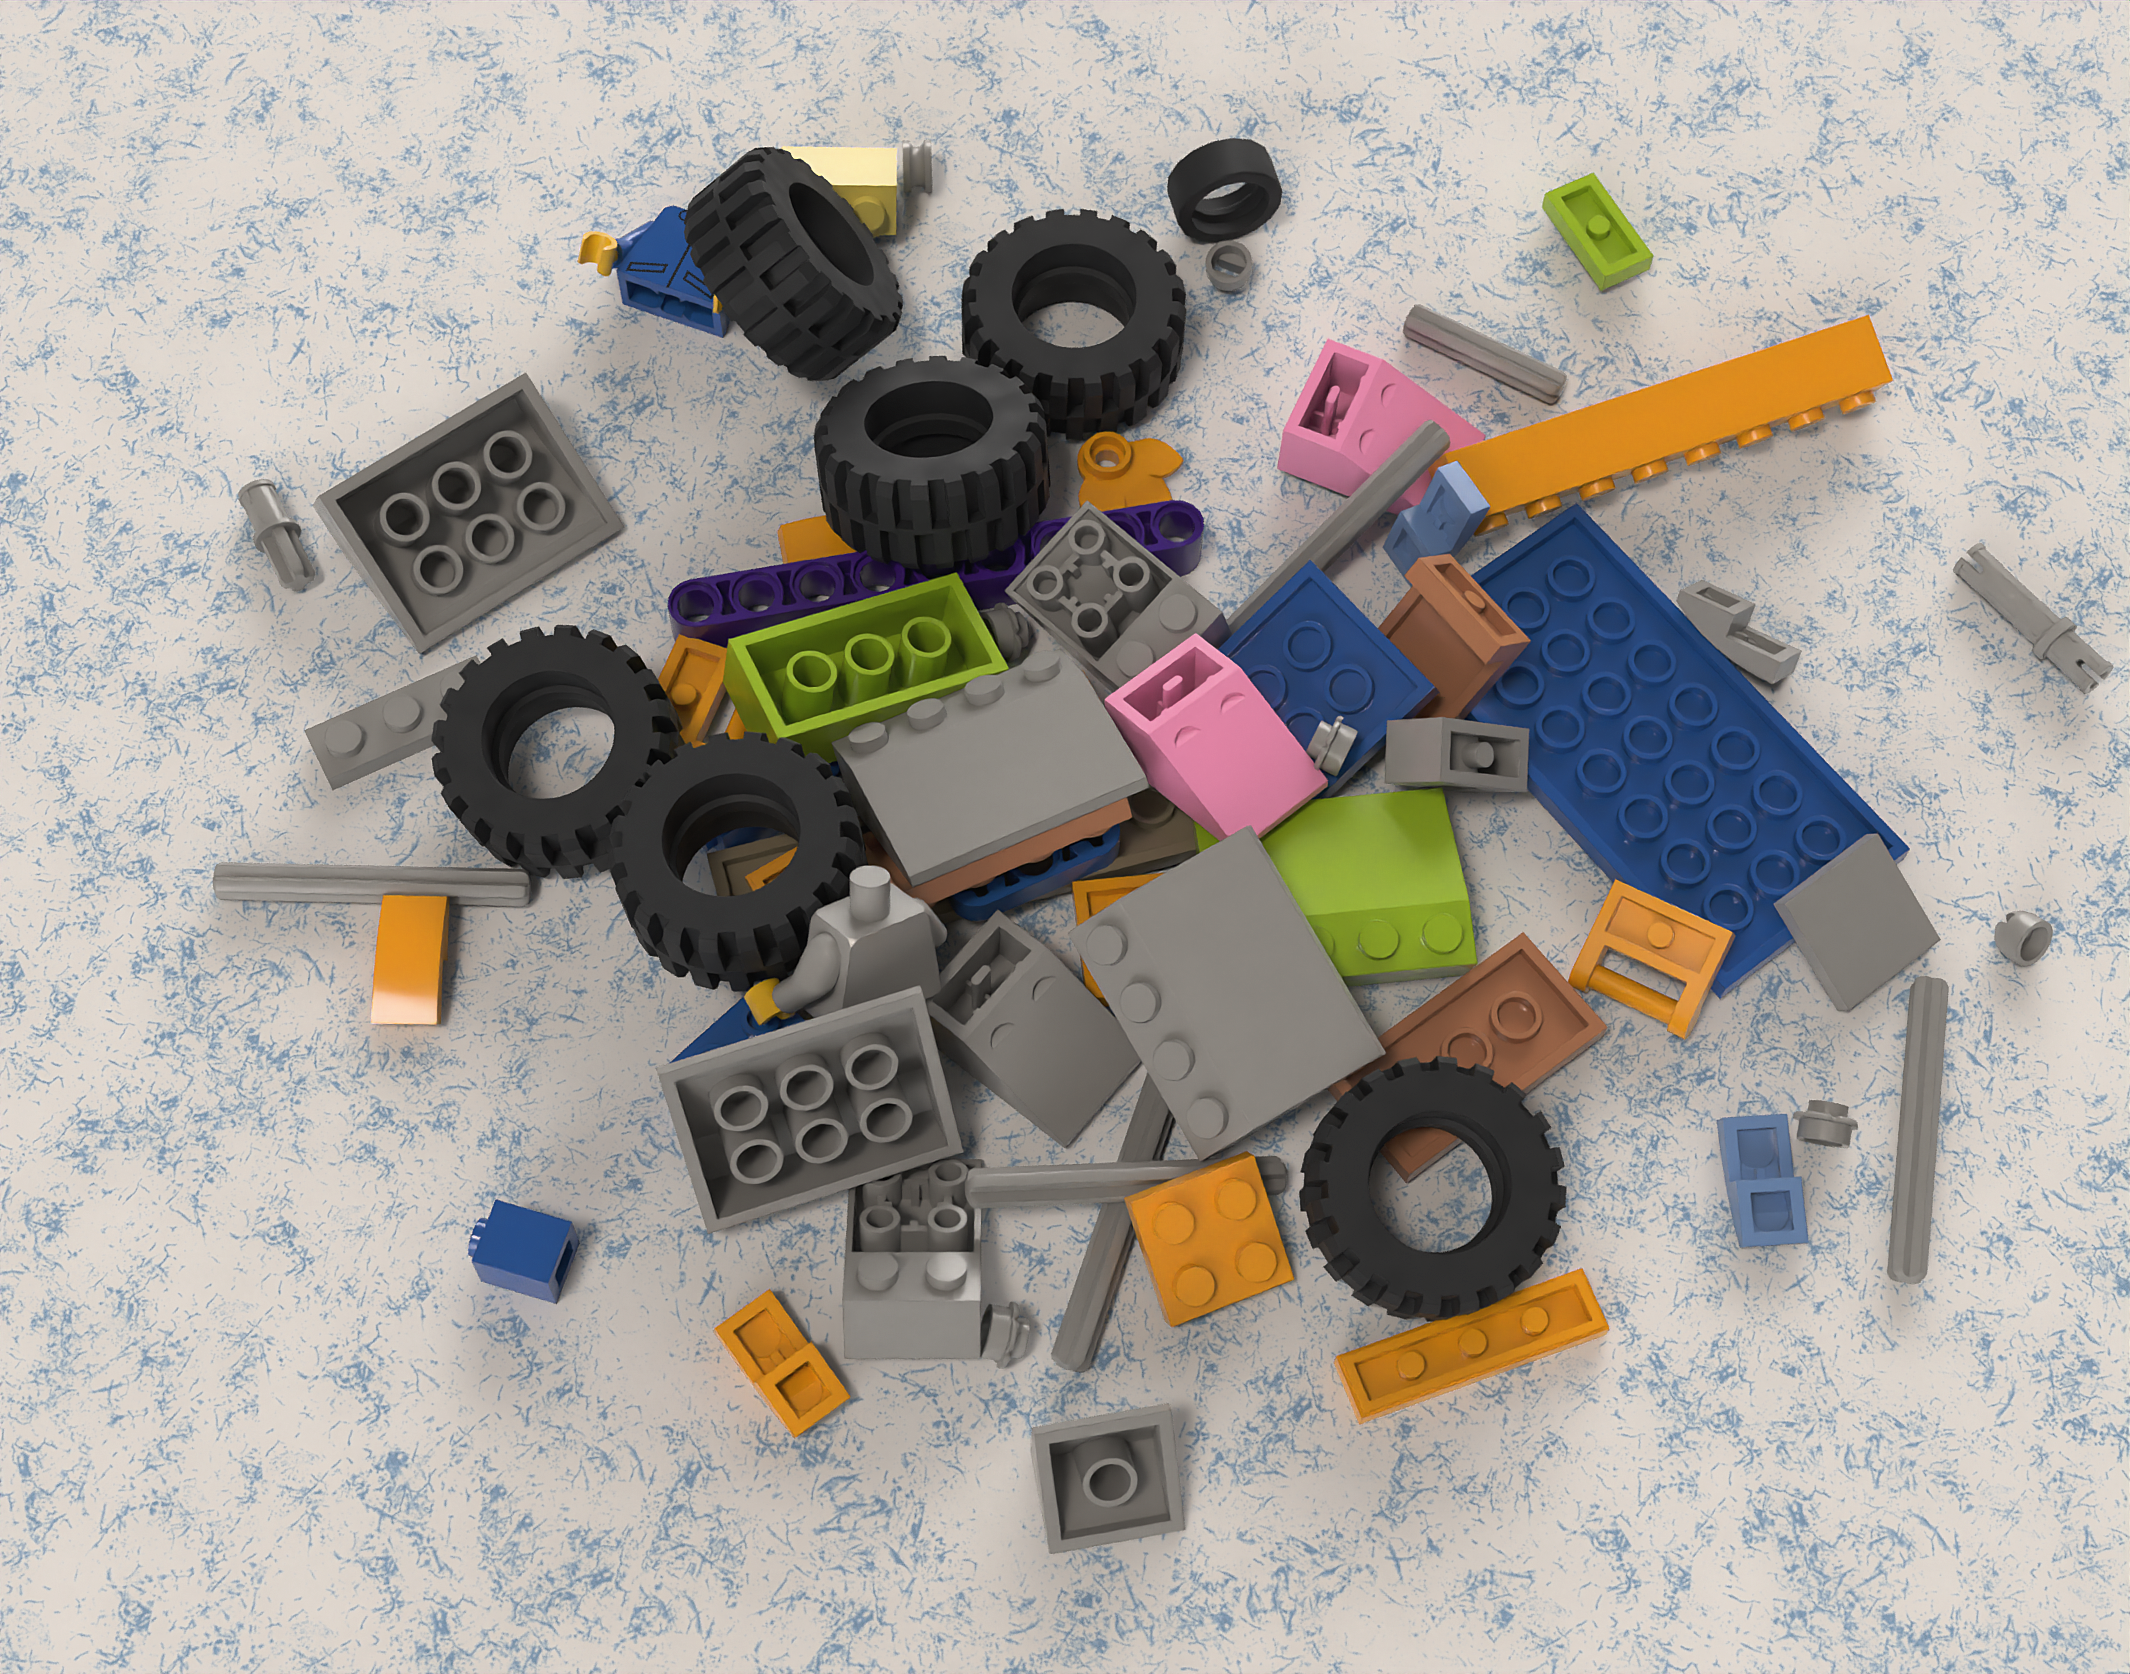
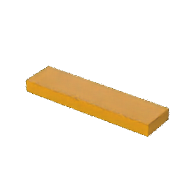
[1334,1268,1610,1425]

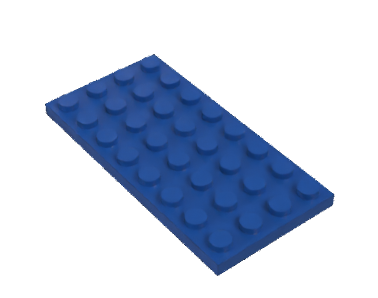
[1464,503,1910,999]

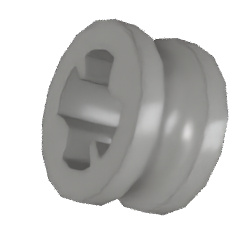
[903,140,932,193]

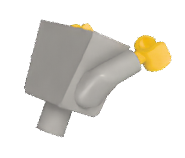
[744,866,947,1026]

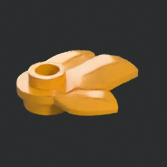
[1077,431,1183,512]

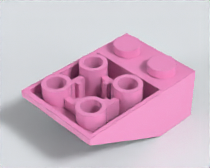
[1277,339,1486,515]
[1104,633,1328,841]

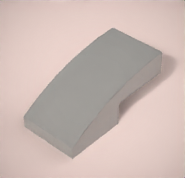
[1676,580,1802,684]

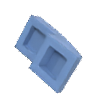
[1383,461,1491,587]
[1716,1114,1809,1248]

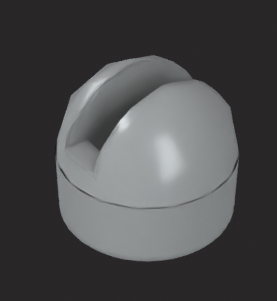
[1206,240,1252,292]
[1994,911,2053,967]

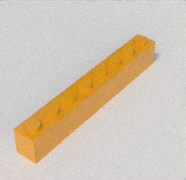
[1428,315,1893,537]

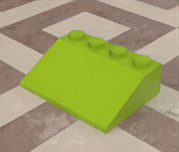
[1192,787,1478,987]

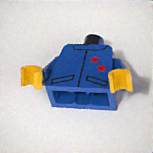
[577,205,730,338]

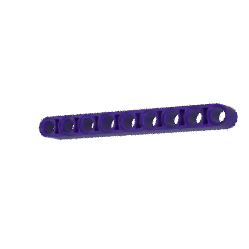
[668,500,1204,648]

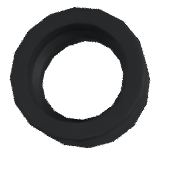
[1167,138,1282,243]

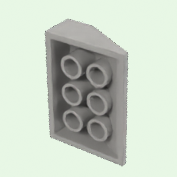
[313,372,624,654]
[832,648,1149,888]
[1068,825,1386,1162]
[656,985,963,1234]

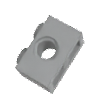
[1385,717,1529,793]

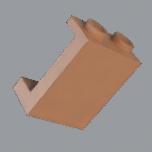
[1378,554,1531,720]

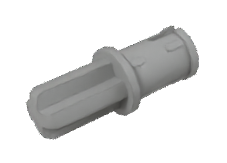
[238,479,315,591]

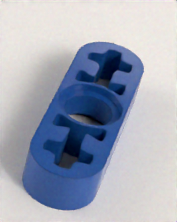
[948,823,1120,921]

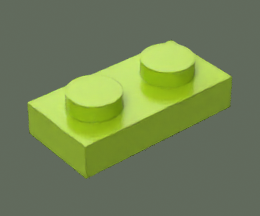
[1542,172,1654,291]

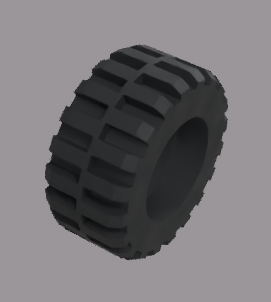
[684,147,903,381]
[961,209,1187,440]
[813,356,1051,569]
[431,625,686,879]
[608,731,869,992]
[1299,1056,1567,1321]

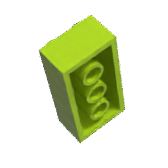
[723,572,1009,763]

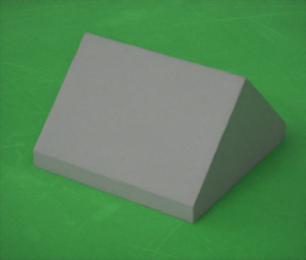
[1031,1403,1185,1554]

